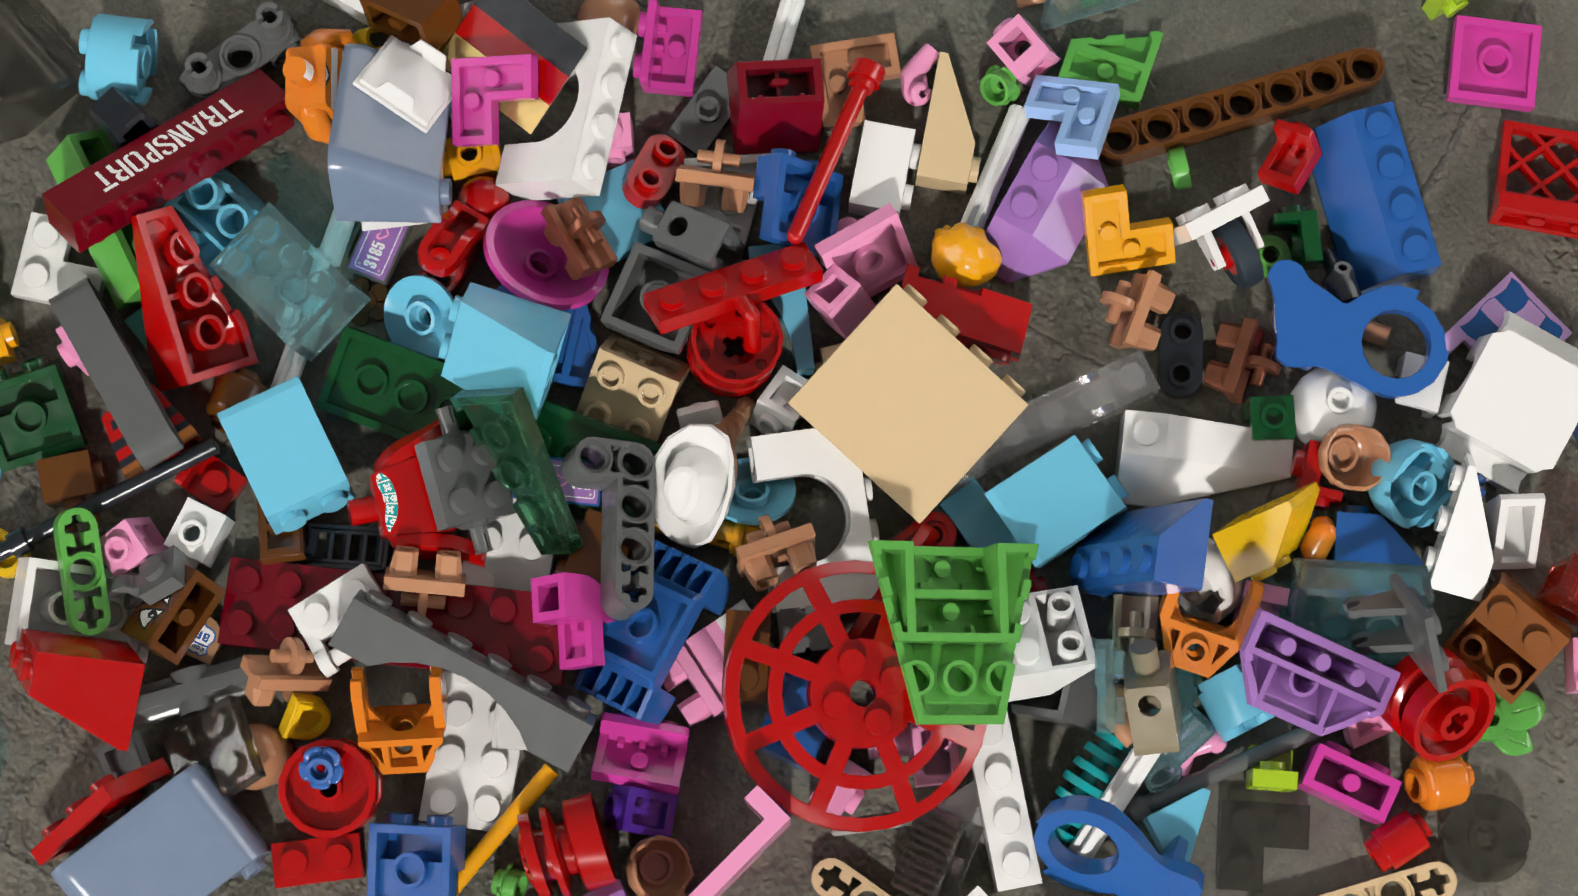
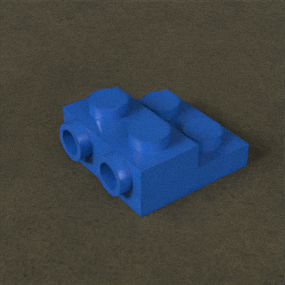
[753,148,844,259]
[367,812,466,896]

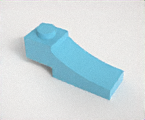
[741,244,815,377]

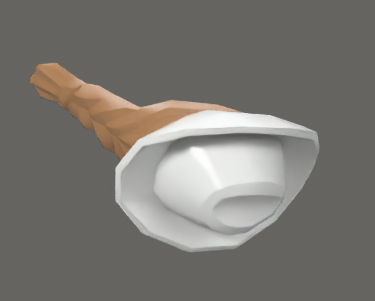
[654,395,756,548]

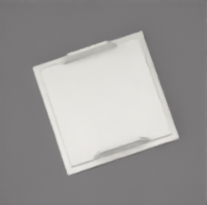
[353,35,452,134]

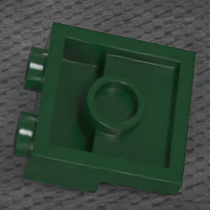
[0,355,87,473]

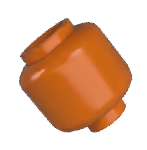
[1404,755,1475,811]

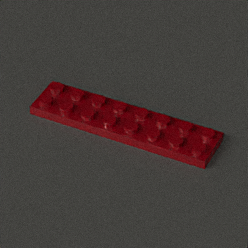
[217,557,566,686]

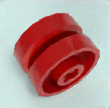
[1380,647,1496,762]
[278,738,384,838]

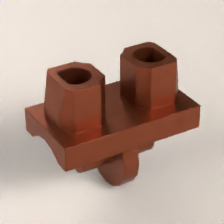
[541,197,618,280]
[1203,317,1281,405]

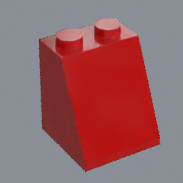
[9,629,145,751]

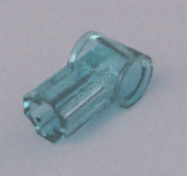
[1126,703,1215,793]

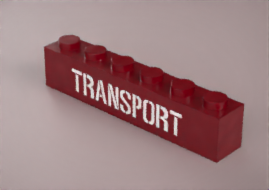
[42,68,295,253]

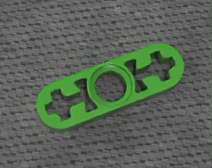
[53,508,111,636]

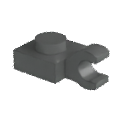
[108,545,185,610]

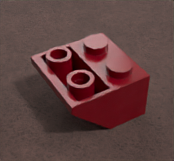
[726,58,825,155]

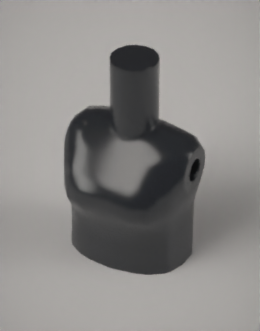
[1321,248,1362,304]

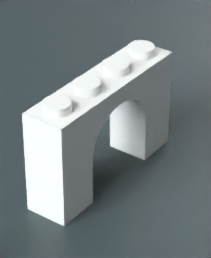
[495,17,637,201]
[746,428,879,613]

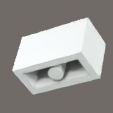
[848,120,922,218]

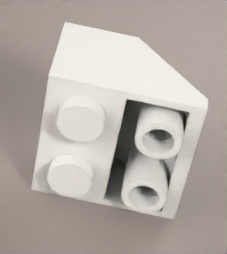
[1009,585,1098,702]

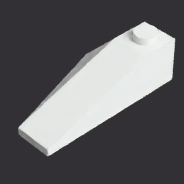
[1115,410,1294,507]

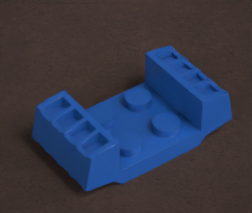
[573,539,733,724]

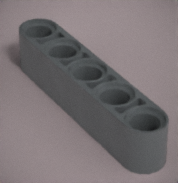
[49,277,185,471]

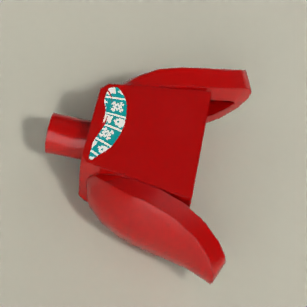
[347,419,487,568]

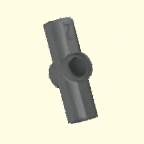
[133,654,253,727]

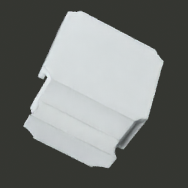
[1436,311,1578,494]

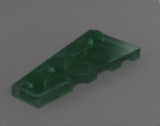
[449,387,583,555]

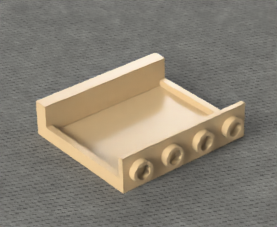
[787,284,1028,524]

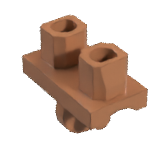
[675,139,756,213]
[1099,270,1176,351]
[735,514,817,592]
[383,545,466,617]
[240,637,332,706]

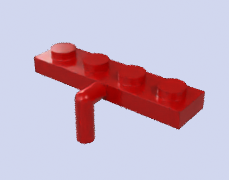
[643,242,823,353]

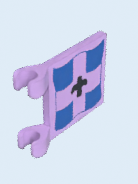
[1445,272,1572,355]

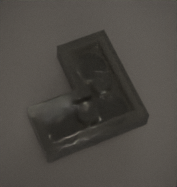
[163,695,266,796]
[1216,800,1310,892]

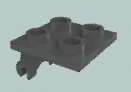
[1342,572,1449,694]

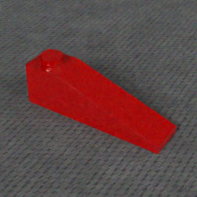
[131,206,258,391]

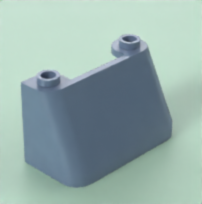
[327,43,452,223]
[51,764,271,896]

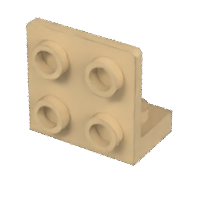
[576,332,690,442]

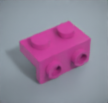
[633,0,703,97]
[591,712,690,795]

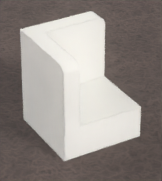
[1395,352,1449,419]

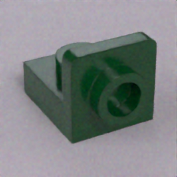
[1268,205,1323,270]
[1242,395,1296,441]

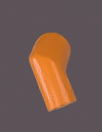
[1300,516,1336,582]

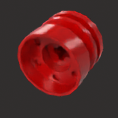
[686,302,783,398]
[517,793,617,896]

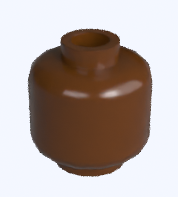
[206,369,267,434]

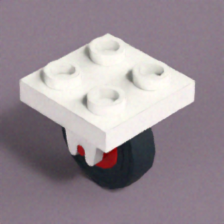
[1173,183,1270,290]

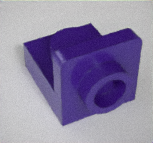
[604,785,678,837]

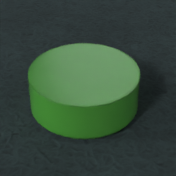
[1166,146,1192,191]

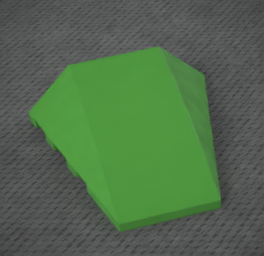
[868,540,1039,725]

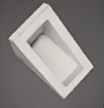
[1486,493,1546,570]

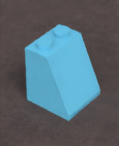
[438,282,571,428]
[217,376,356,535]
[984,435,1129,569]

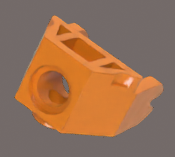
[1158,579,1265,678]
[350,666,448,775]

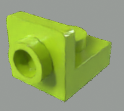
[1245,745,1298,793]

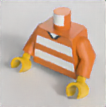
[282,27,382,144]

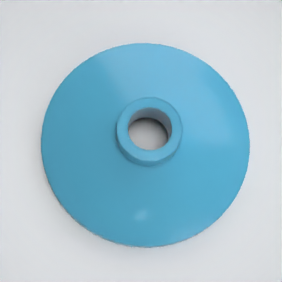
[384,275,455,359]
[726,457,796,525]

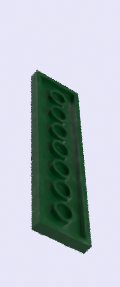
[316,326,663,518]

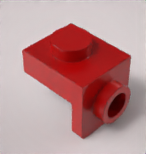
[1257,119,1322,195]
[1290,440,1343,511]

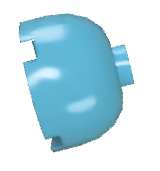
[1367,439,1455,529]

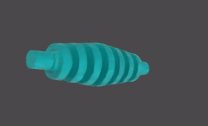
[1050,727,1129,844]

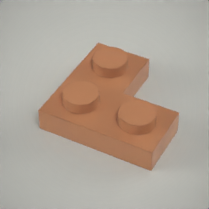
[810,32,901,132]

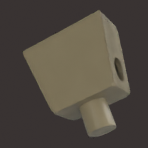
[1124,639,1182,756]

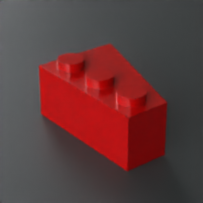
[901,264,1033,365]

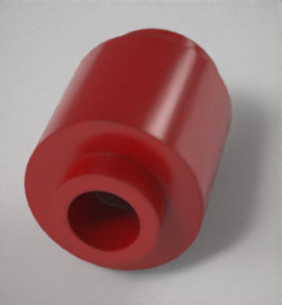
[1363,810,1433,873]

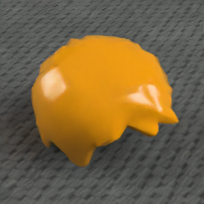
[931,223,1002,288]

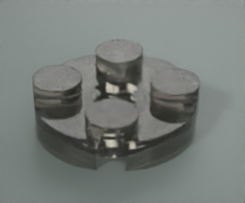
[1438,794,1531,883]

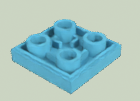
[557,160,665,262]

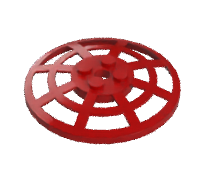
[722,560,987,832]

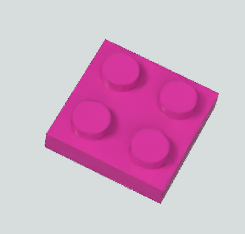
[1445,15,1542,112]

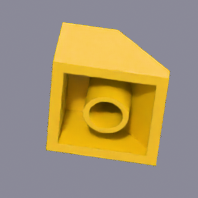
[1212,481,1320,583]

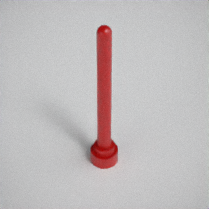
[787,57,886,245]

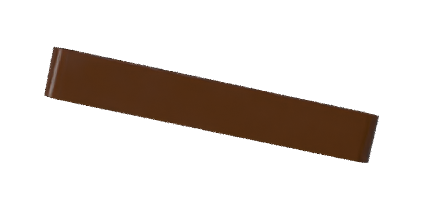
[1099,47,1385,167]

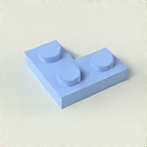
[1024,75,1120,160]

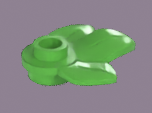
[1479,690,1546,756]

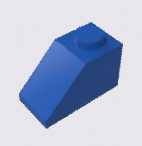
[1327,505,1423,576]

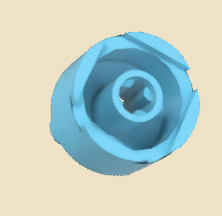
[79,13,158,105]
[1194,663,1275,743]

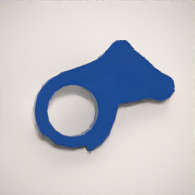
[1267,260,1449,399]
[1033,795,1205,896]

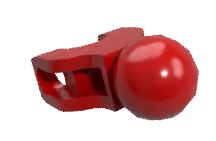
[418,175,511,298]

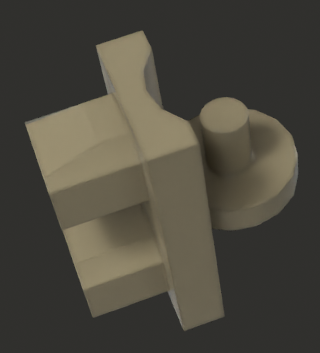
[1109,594,1159,676]

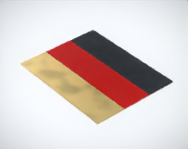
[442,0,588,134]

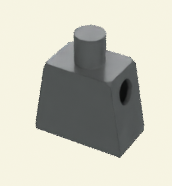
[639,201,747,272]

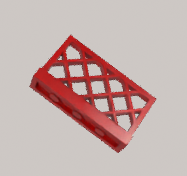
[1488,120,1578,239]

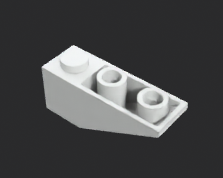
[1422,453,1494,602]

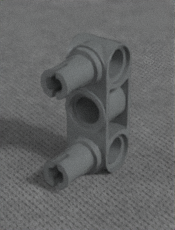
[179,2,302,104]

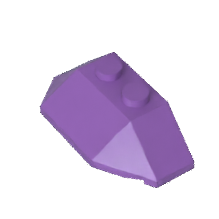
[985,120,1108,284]
[1239,608,1401,736]

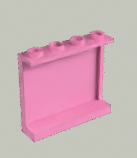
[689,785,791,896]

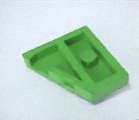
[1058,31,1164,110]

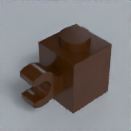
[36,449,109,533]

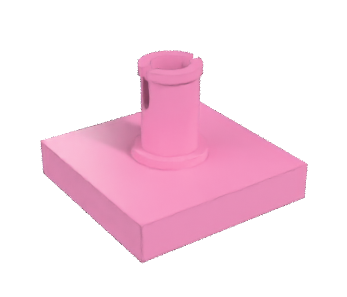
[814,203,918,298]

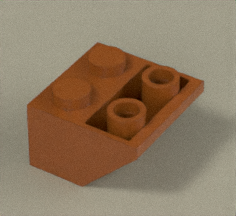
[1442,572,1572,704]

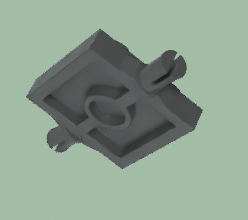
[414,405,516,555]

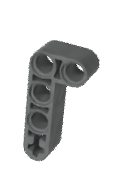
[561,437,655,621]

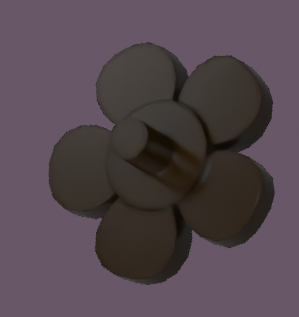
[340,277,389,327]

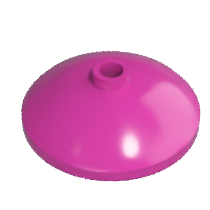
[483,200,609,310]

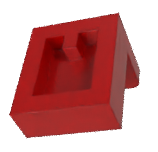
[174,456,249,515]

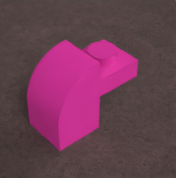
[531,572,614,670]

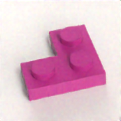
[451,54,538,147]

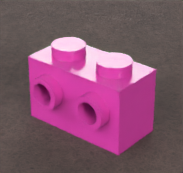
[1298,741,1402,825]

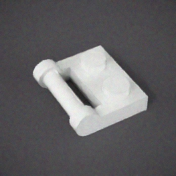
[288,563,384,678]

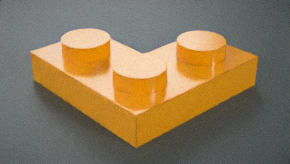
[1080,184,1176,277]

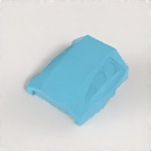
[163,168,274,278]

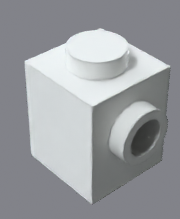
[164,497,235,569]

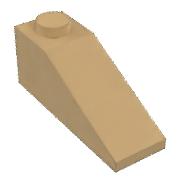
[915,52,981,195]

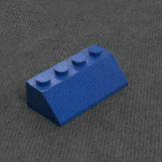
[1312,101,1442,294]
[1069,498,1213,599]

